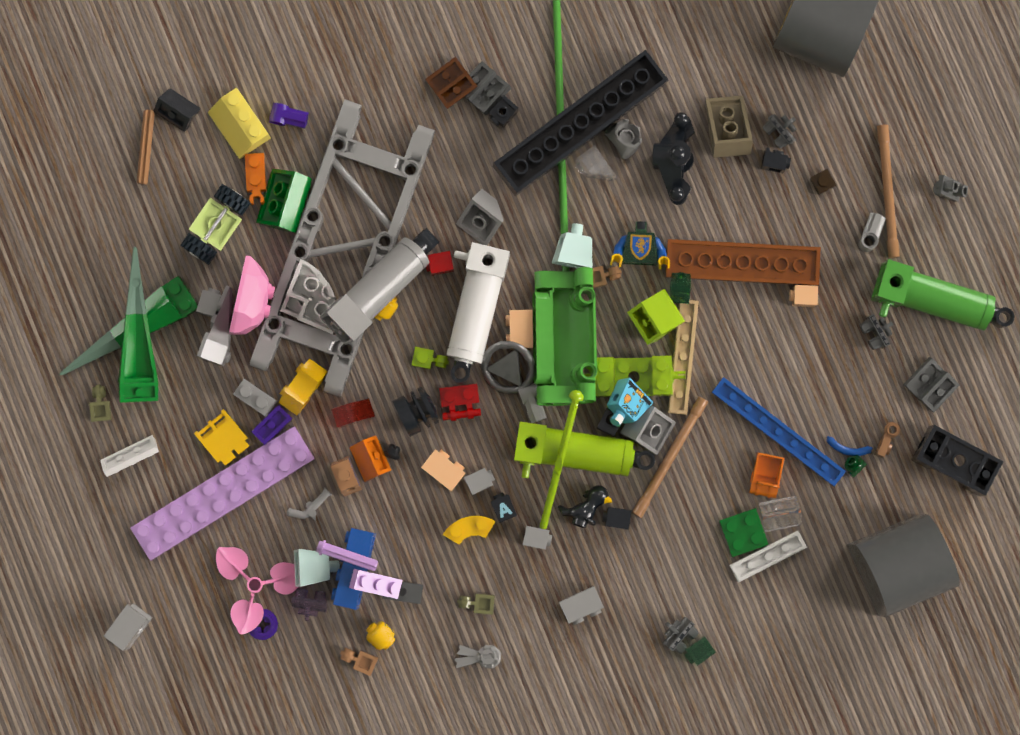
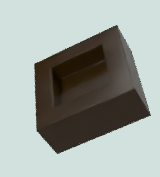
[810,169,836,195]

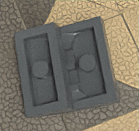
[465,61,512,115]
[903,357,960,413]

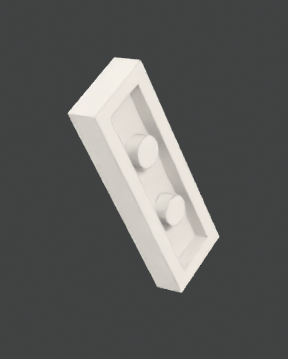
[100,435,159,477]

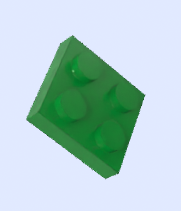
[719,508,769,557]

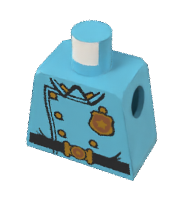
[607,378,653,426]

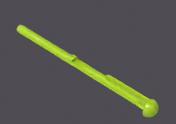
[539,390,584,529]

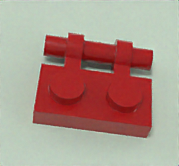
[439,384,481,422]

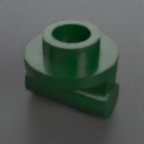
[844,455,867,478]

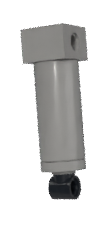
[319,228,440,345]

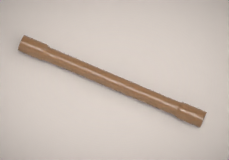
[877,125,900,258]
[632,396,708,518]

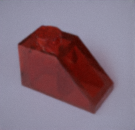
[331,398,375,429]

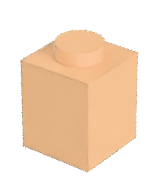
[789,285,818,307]

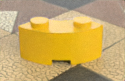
[278,358,328,415]
[443,516,496,545]

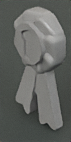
[455,645,501,668]

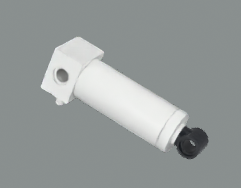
[446,242,510,384]

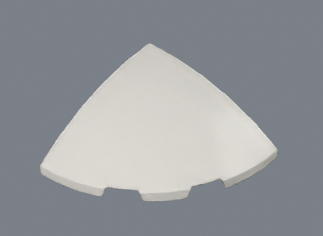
[280,259,335,334]

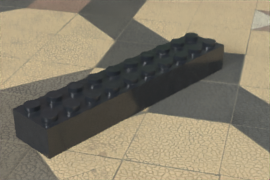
[492,50,668,197]

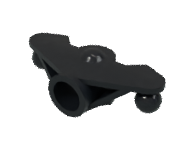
[652,112,695,205]

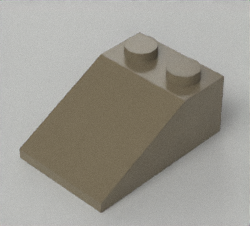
[705,95,753,158]

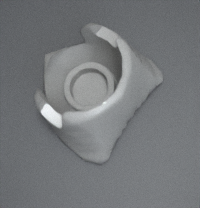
[605,119,642,159]

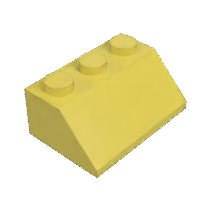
[208,87,271,159]

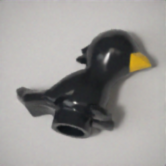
[558,485,613,528]

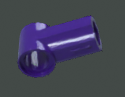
[269,103,309,129]

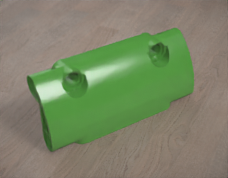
[532,267,597,406]

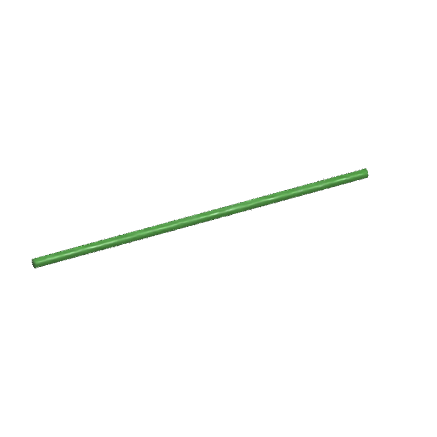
[553,0,569,271]

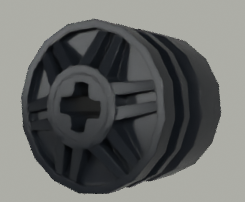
[392,387,439,437]

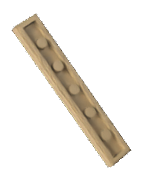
[668,299,699,415]

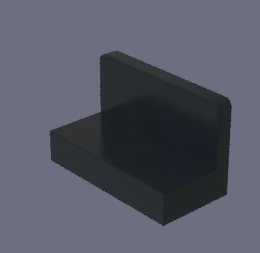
[153,89,201,132]

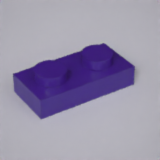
[251,405,293,445]

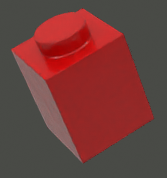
[426,251,454,276]

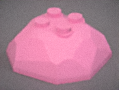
[229,256,275,335]

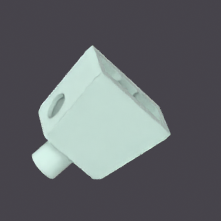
[552,223,593,269]
[294,549,340,587]

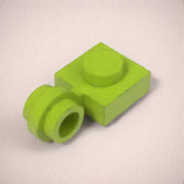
[412,347,449,370]

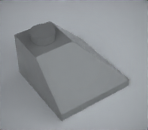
[456,189,504,246]
[620,406,676,455]

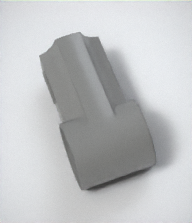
[858,212,886,252]
[518,383,547,423]

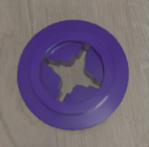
[249,609,278,640]

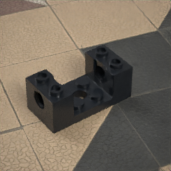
[911,425,1004,496]

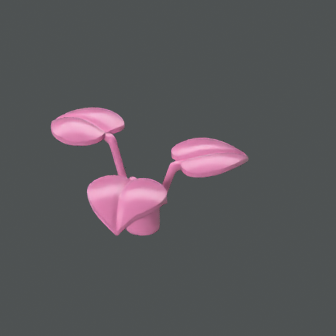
[216,547,298,634]

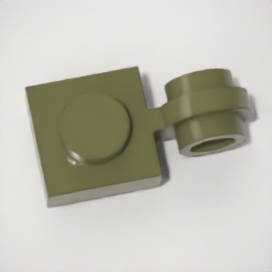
[89,384,112,422]
[457,593,495,615]

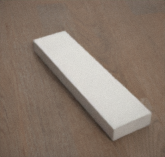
[729,530,807,583]

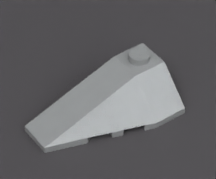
[197,285,232,366]

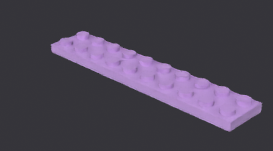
[130,426,315,561]

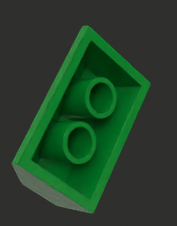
[256,169,312,233]

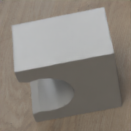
[104,603,153,651]

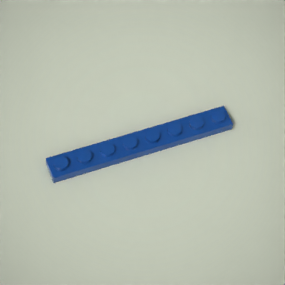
[711,377,846,487]

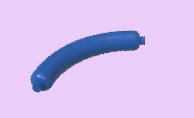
[826,436,873,456]

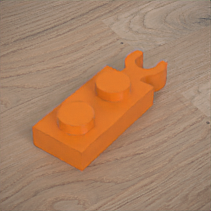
[245,153,267,205]

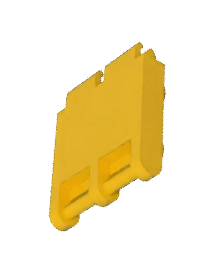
[194,409,249,465]

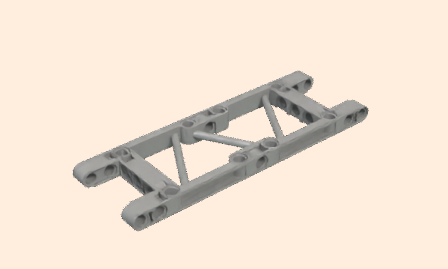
[250,99,435,397]

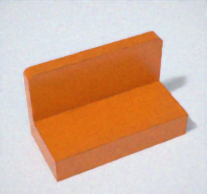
[350,435,391,482]

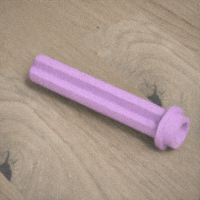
[316,540,378,571]

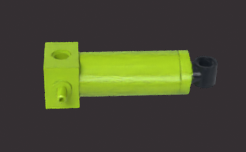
[514,422,655,478]

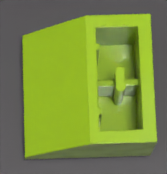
[627,289,685,345]

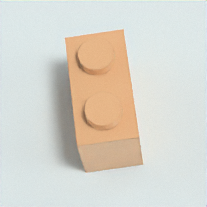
[506,310,533,350]
[421,449,466,492]

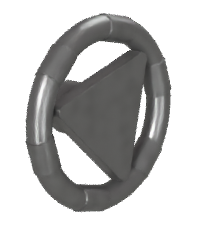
[481,341,536,394]

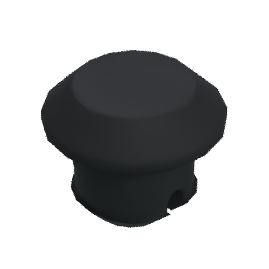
[384,444,400,460]

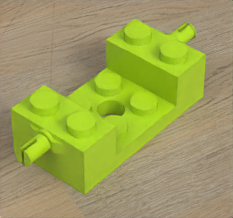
[584,356,686,398]

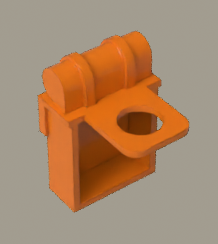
[749,452,785,499]

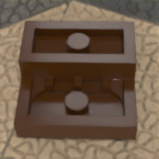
[425,57,478,109]

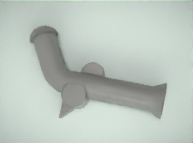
[287,487,332,521]

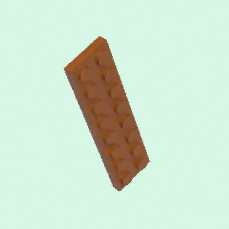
[665,239,821,286]

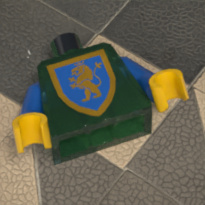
[610,221,670,270]

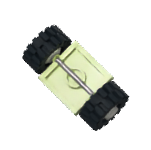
[180,184,251,265]

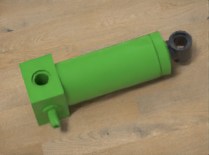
[871,259,1015,331]

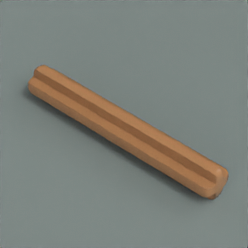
[137,110,155,185]

